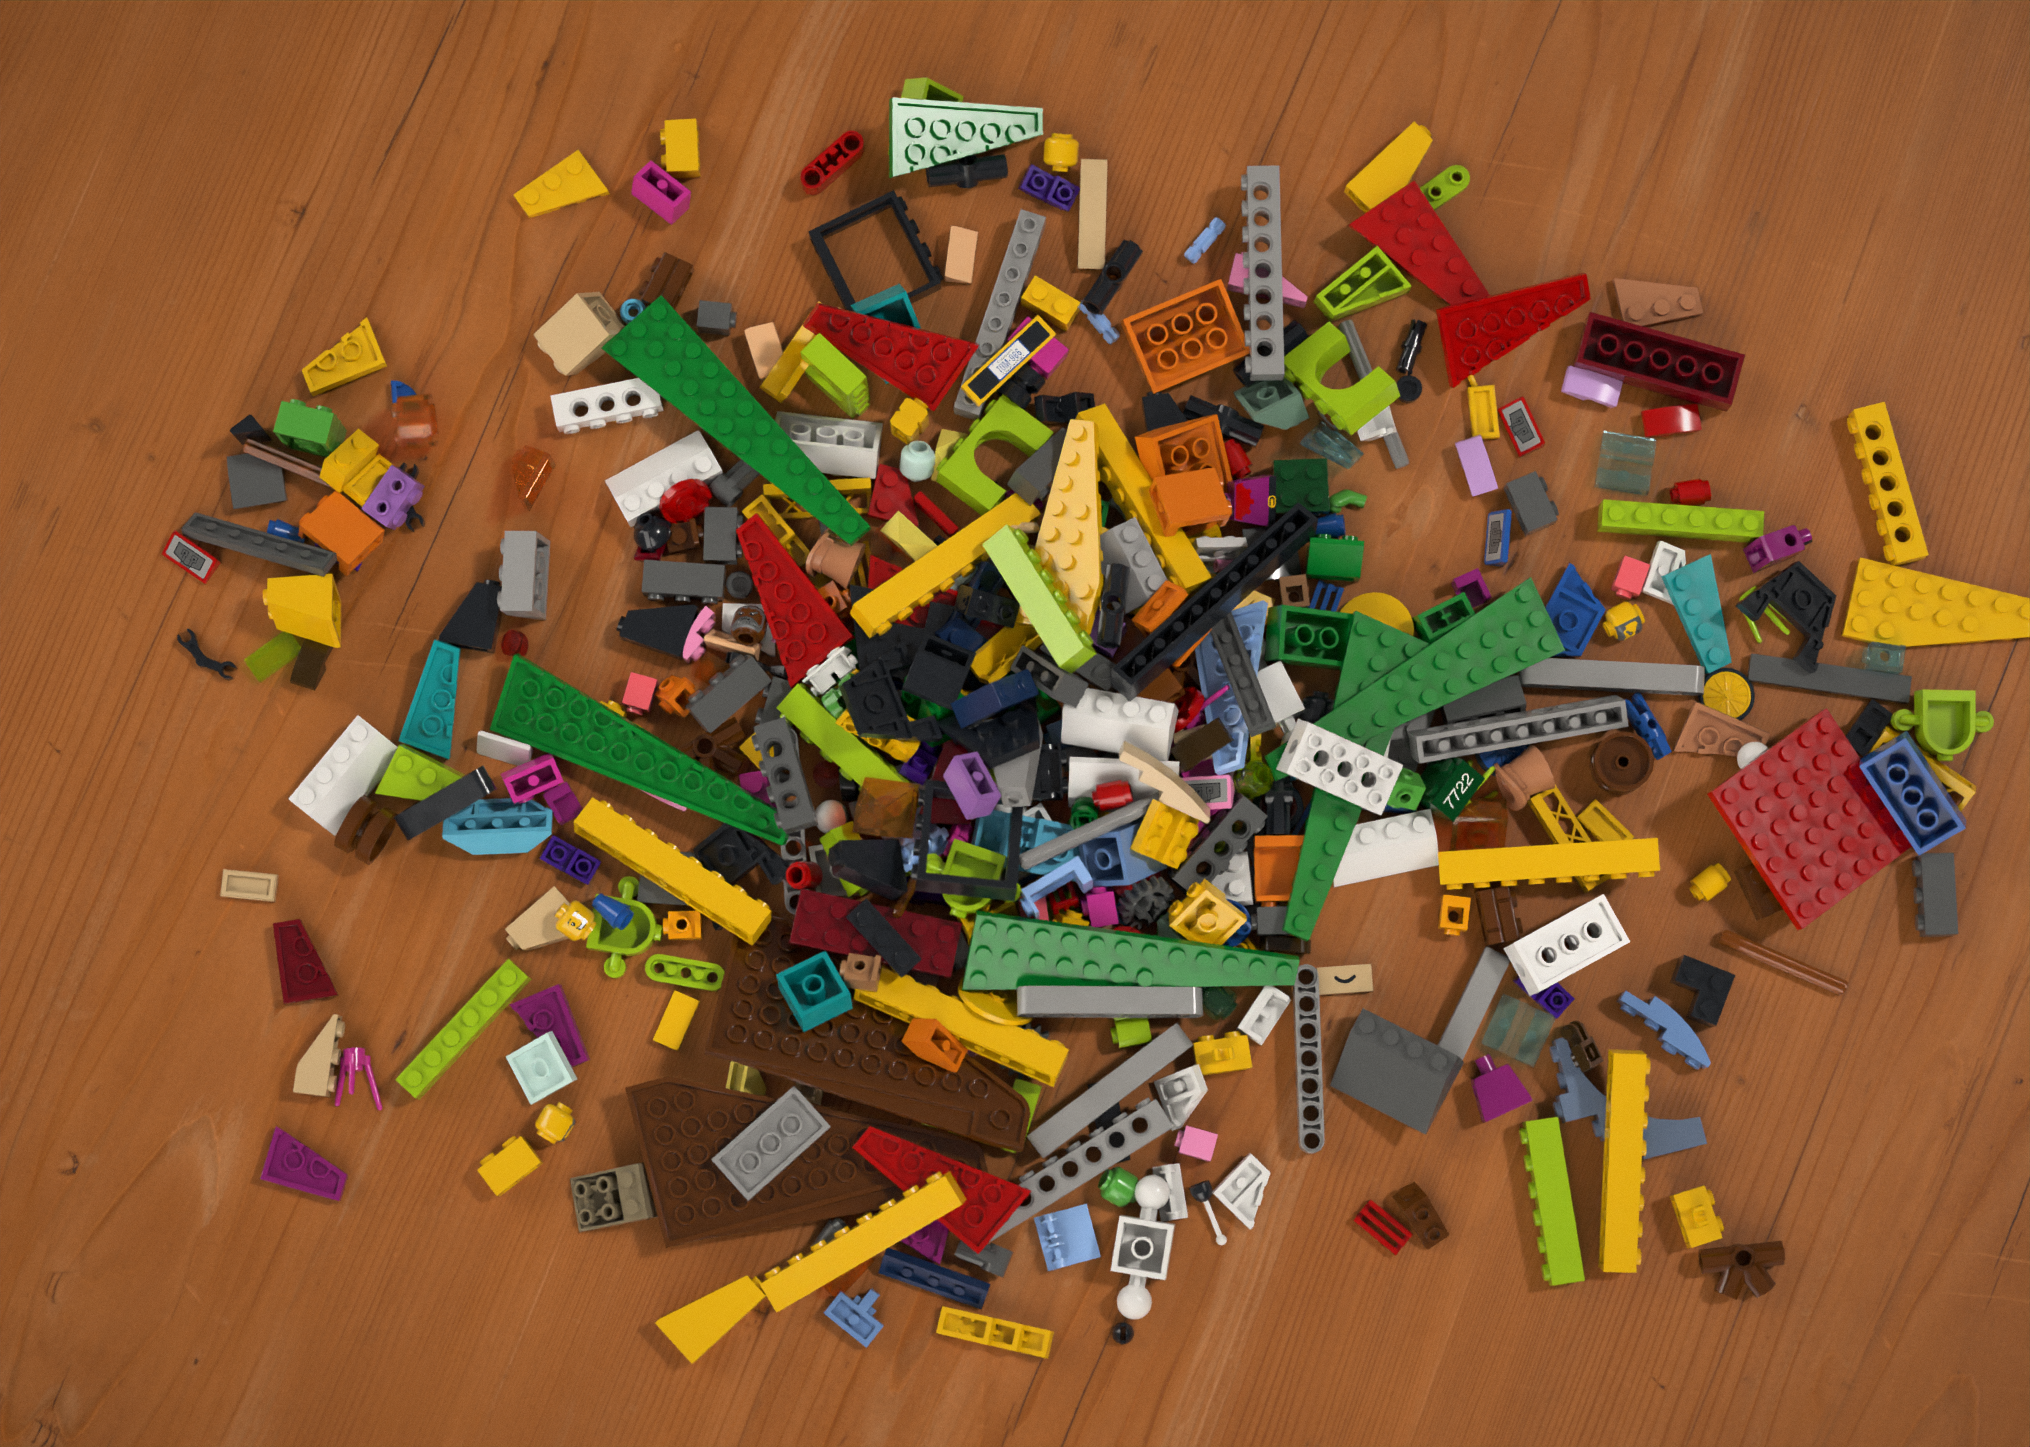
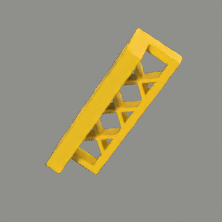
[759,301,839,403]
[763,478,872,520]
[970,623,1043,685]
[1867,725,1976,811]
[1527,785,1611,893]

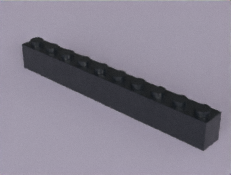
[1110,502,1318,701]

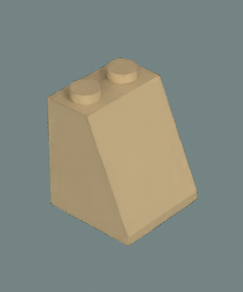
[533,292,626,376]

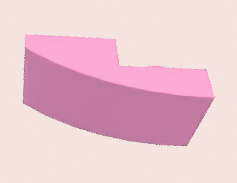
[683,606,716,664]

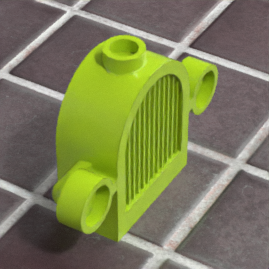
[1891,689,1994,761]
[926,838,1021,919]
[586,876,663,979]

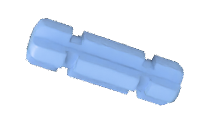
[1184,217,1226,264]
[1080,300,1120,344]

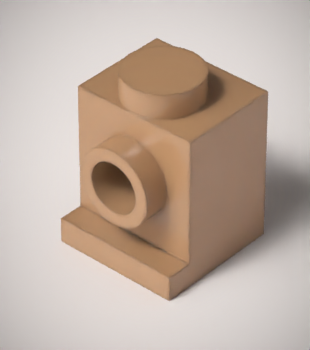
[1277,574,1310,608]
[840,953,882,992]

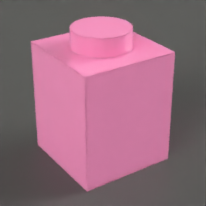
[1175,1126,1218,1162]

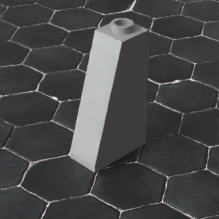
[984,719,1043,807]

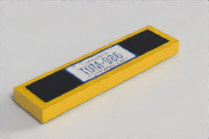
[960,315,1056,407]

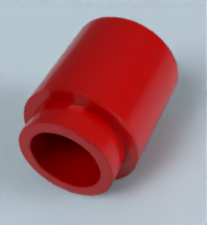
[1224,439,1253,480]
[1670,478,1711,506]
[1092,779,1133,811]
[786,862,823,889]

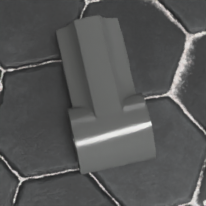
[708,460,760,507]
[955,1240,1013,1277]

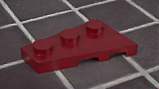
[919,742,971,825]
[273,919,339,1004]

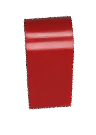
[800,131,864,195]

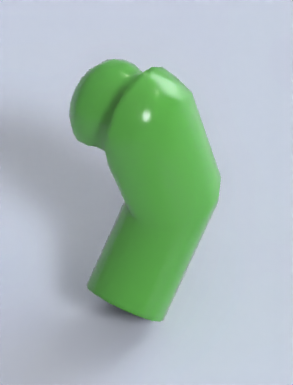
[1329,489,1367,513]

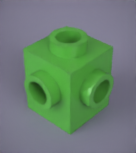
[1387,768,1426,810]

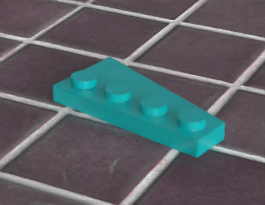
[1661,554,1732,674]
[398,639,461,759]

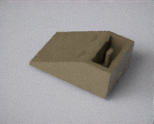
[570,1163,658,1232]

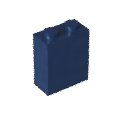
[951,669,1039,729]

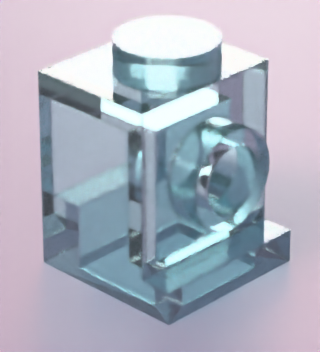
[1862,641,1906,674]

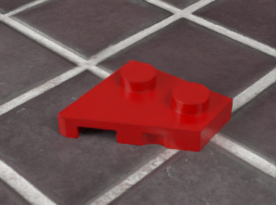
[866,464,919,527]

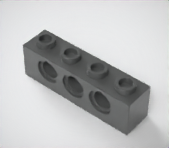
[751,717,819,834]
[1168,791,1268,891]

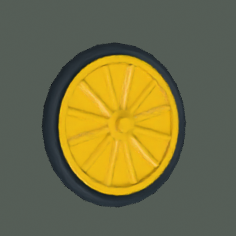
[1698,668,1755,720]

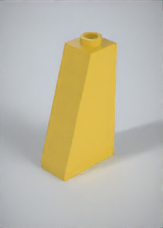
[1344,121,1433,213]
[655,1275,766,1364]

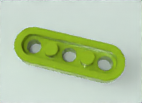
[1420,165,1470,211]
[645,954,725,991]

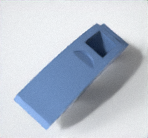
[1616,991,1711,1070]

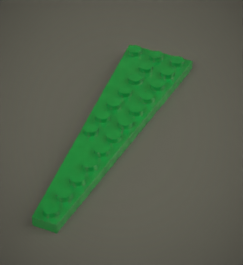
[601,295,872,546]
[1265,577,1565,781]
[1282,611,1429,941]
[490,653,789,846]
[962,911,1300,990]

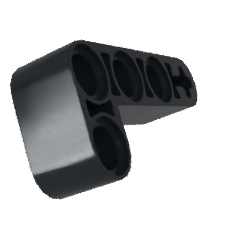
[394,766,497,840]

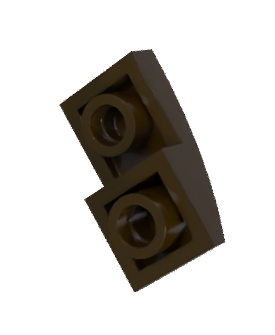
[290,638,333,691]
[1170,717,1234,772]

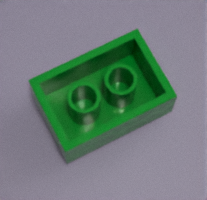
[1264,605,1353,670]

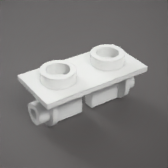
[802,646,858,697]
[1152,1163,1188,1222]

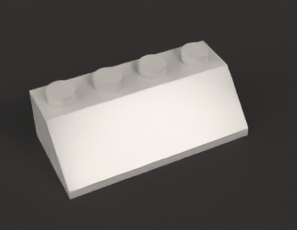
[775,411,883,479]
[605,430,723,528]
[1061,688,1179,761]
[289,715,398,836]
[1068,757,1179,812]
[1333,809,1439,887]

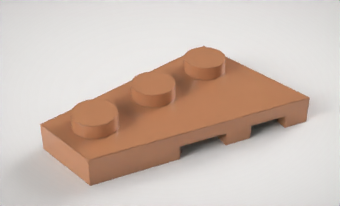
[1612,278,1703,327]
[1673,701,1770,757]

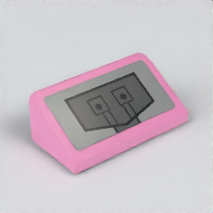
[1182,775,1235,810]

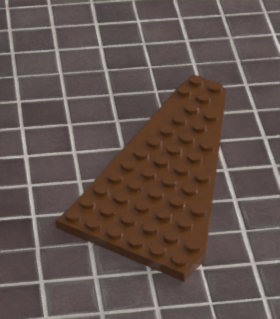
[704,911,1030,1153]
[625,1076,989,1248]

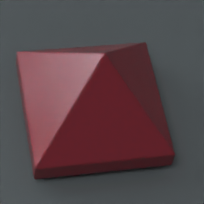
[634,543,666,562]

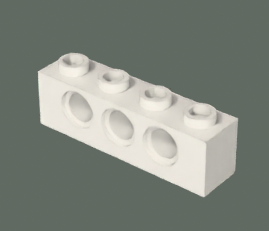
[550,378,664,434]

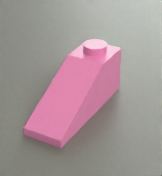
[1227,252,1307,308]

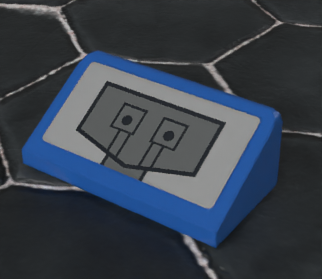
[1484,509,1512,567]

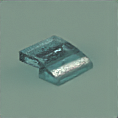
[1595,431,1656,496]
[1481,994,1556,1068]

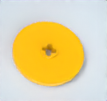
[1340,592,1415,636]
[958,978,1034,1026]

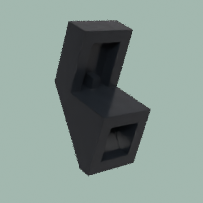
[1034,392,1095,425]

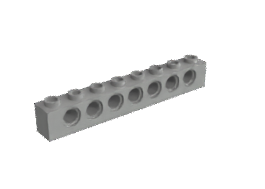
[1241,166,1284,381]
[954,209,1046,420]
[1408,695,1628,763]
[989,1097,1174,1243]

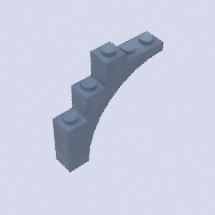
[1549,1038,1707,1160]

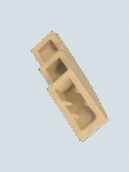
[1078,159,1108,269]
[1119,741,1210,824]

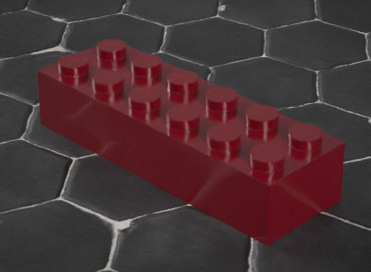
[1573,312,1745,412]
[789,888,962,979]

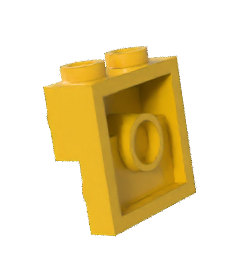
[1130,799,1200,869]
[1168,879,1247,945]

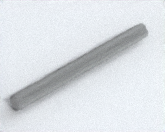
[1339,320,1409,469]
[1019,793,1159,869]

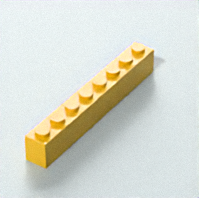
[1075,404,1212,598]
[850,493,1041,638]
[573,797,771,946]
[1438,838,1660,890]
[854,964,1069,1087]
[1598,1049,1650,1273]
[760,1171,967,1313]

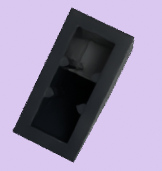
[1141,391,1187,432]
[438,580,502,654]
[617,605,700,661]
[828,839,908,900]

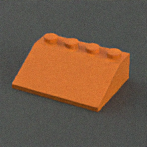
[1120,279,1250,394]
[1135,414,1232,537]

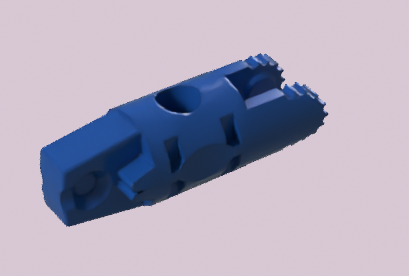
[1624,692,1672,760]

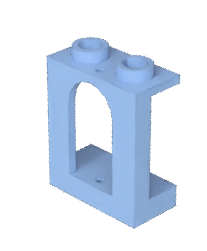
[1020,856,1093,919]

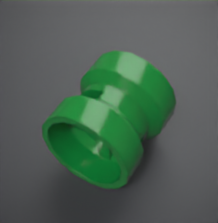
[1070,797,1099,830]

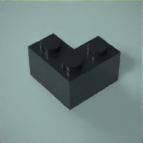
[1670,955,1735,1028]

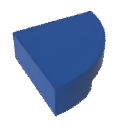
[391,380,420,408]

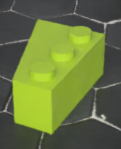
[1314,246,1412,322]
[375,744,465,801]

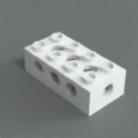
[1276,719,1403,815]
[1503,894,1630,996]

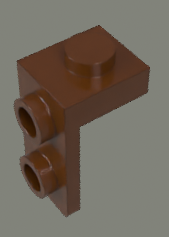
[1392,1181,1449,1249]

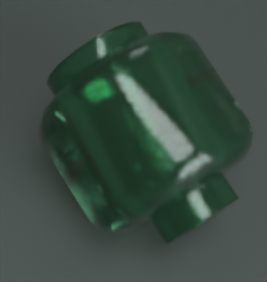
[1202,986,1238,1021]

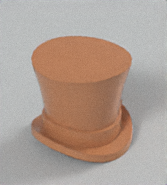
[806,528,866,589]
[1494,745,1555,811]

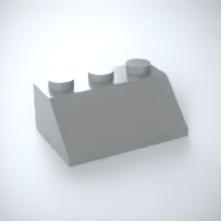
[1100,517,1167,615]
[497,531,550,620]

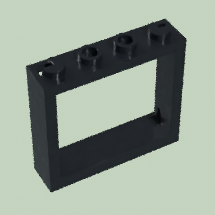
[808,190,943,312]
[911,780,1024,901]

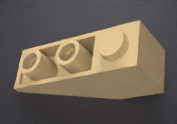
[293,1014,345,1097]

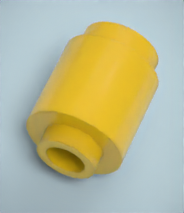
[1689,863,1731,902]

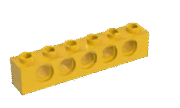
[1847,402,1929,566]

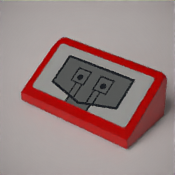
[1497,396,1545,458]
[162,530,221,585]

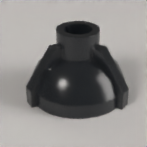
[634,513,672,552]

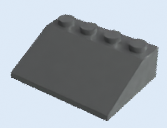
[1330,1008,1464,1135]

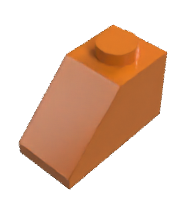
[902,1018,968,1073]

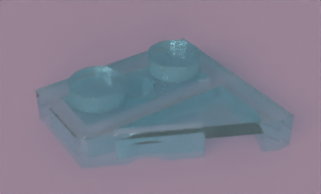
[1300,421,1364,469]

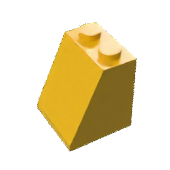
[263,574,341,648]

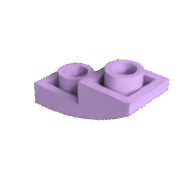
[1561,366,1623,408]
[1455,435,1498,496]

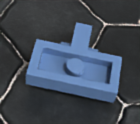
[824,1288,884,1348]

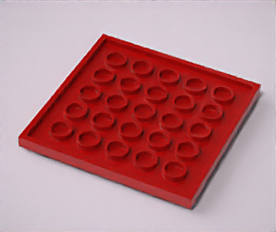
[1707,708,1912,931]

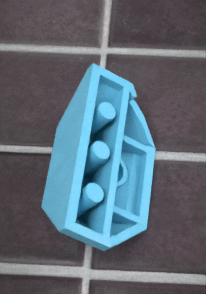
[442,798,553,855]

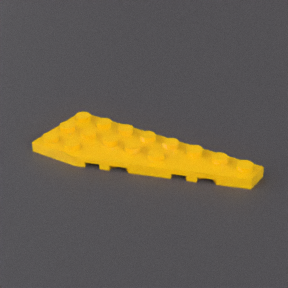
[1015,419,1104,635]
[1841,557,2030,649]

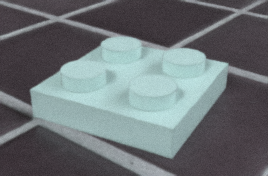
[506,1031,577,1105]

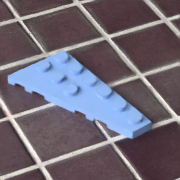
[1195,600,1268,775]

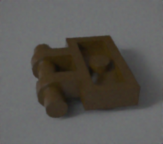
[1561,1020,1604,1073]

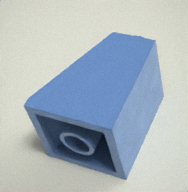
[1078,816,1167,887]

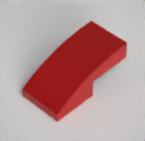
[1641,404,1702,438]

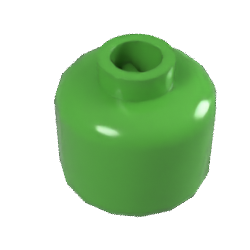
[1098,1167,1138,1207]

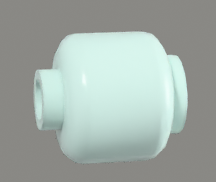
[900,441,935,482]

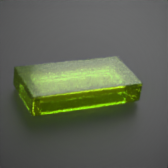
[244,631,301,683]

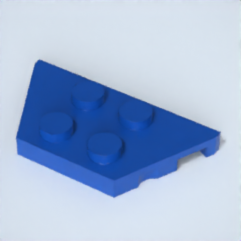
[1545,563,1606,658]

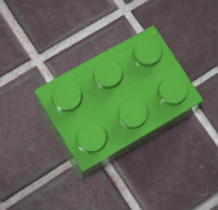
[273,399,347,458]

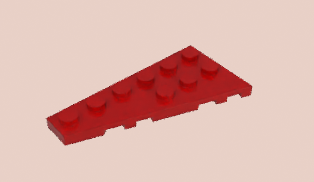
[1436,273,1591,388]
[803,303,979,411]
[852,1126,1032,1255]

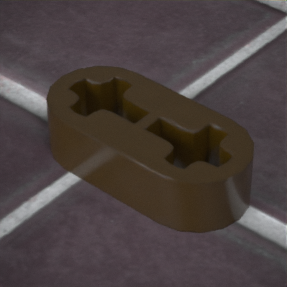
[1259,936,1311,954]

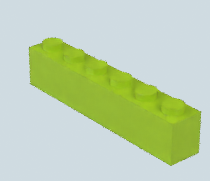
[1597,499,1764,543]
[982,524,1097,674]
[777,683,919,818]
[395,959,532,1100]
[1519,1117,1585,1286]

